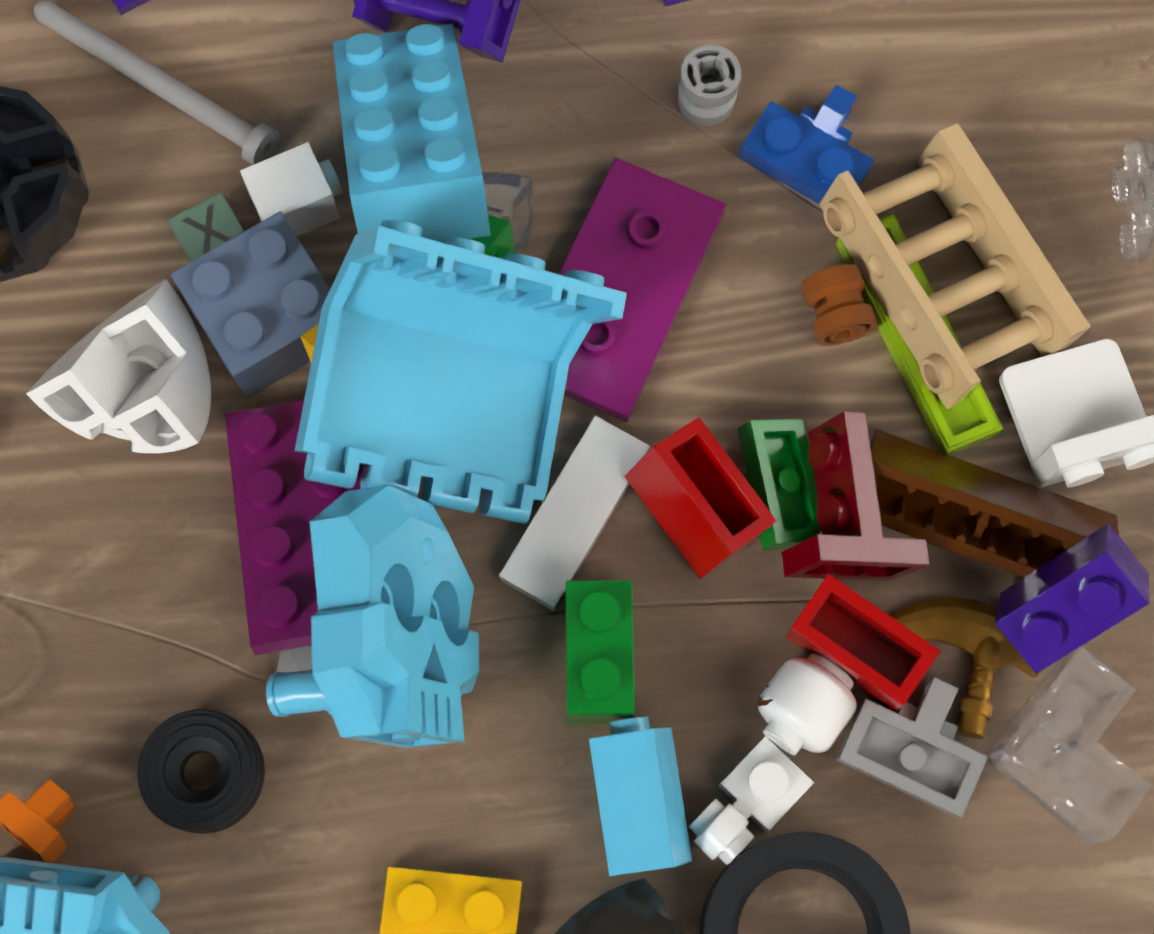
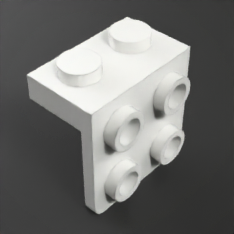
[999,339,1154,488]

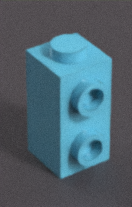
[589,716,692,876]

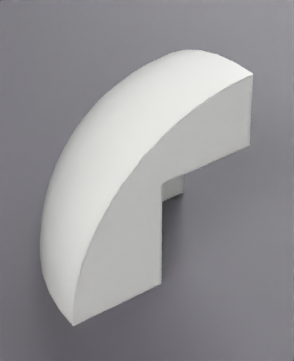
[26,279,211,453]

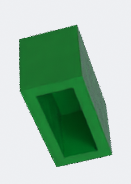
[565,580,635,724]

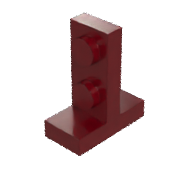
[781,411,930,581]

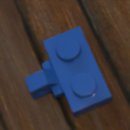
[738,84,875,204]

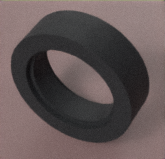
[699,832,911,934]

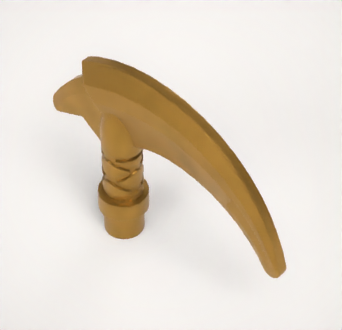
[891,597,1041,739]

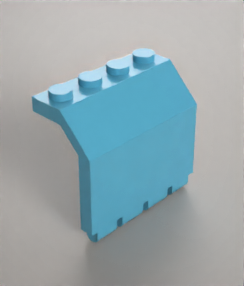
[295,219,627,524]

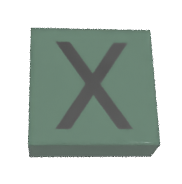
[167,192,244,262]

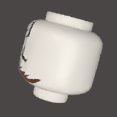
[758,653,856,756]

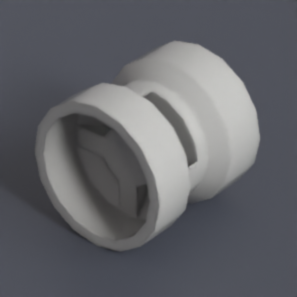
[677,44,741,126]

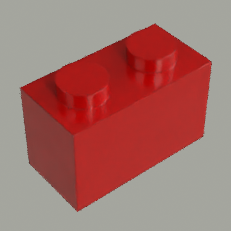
[624,417,777,579]
[785,574,941,712]

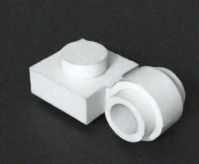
[689,736,814,865]

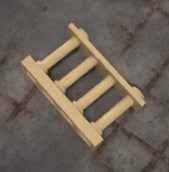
[819,123,1091,410]

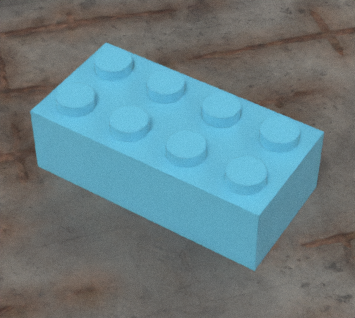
[332,23,491,243]

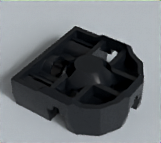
[0,86,89,282]

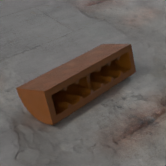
[870,429,1119,577]

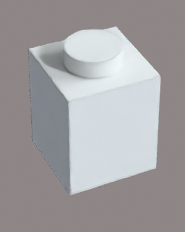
[240,142,343,236]

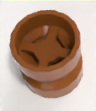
[800,264,878,346]

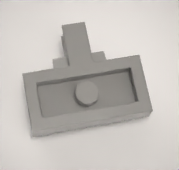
[836,677,988,818]

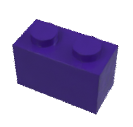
[995,523,1149,674]

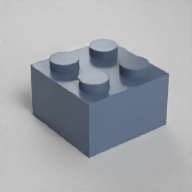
[170,211,330,399]

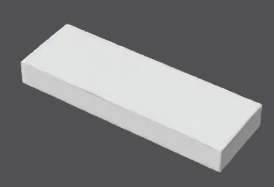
[499,416,650,612]

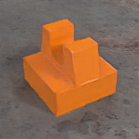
[0,779,76,863]

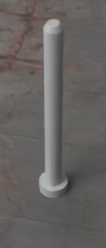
[34,1,280,165]

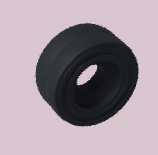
[137,709,265,834]

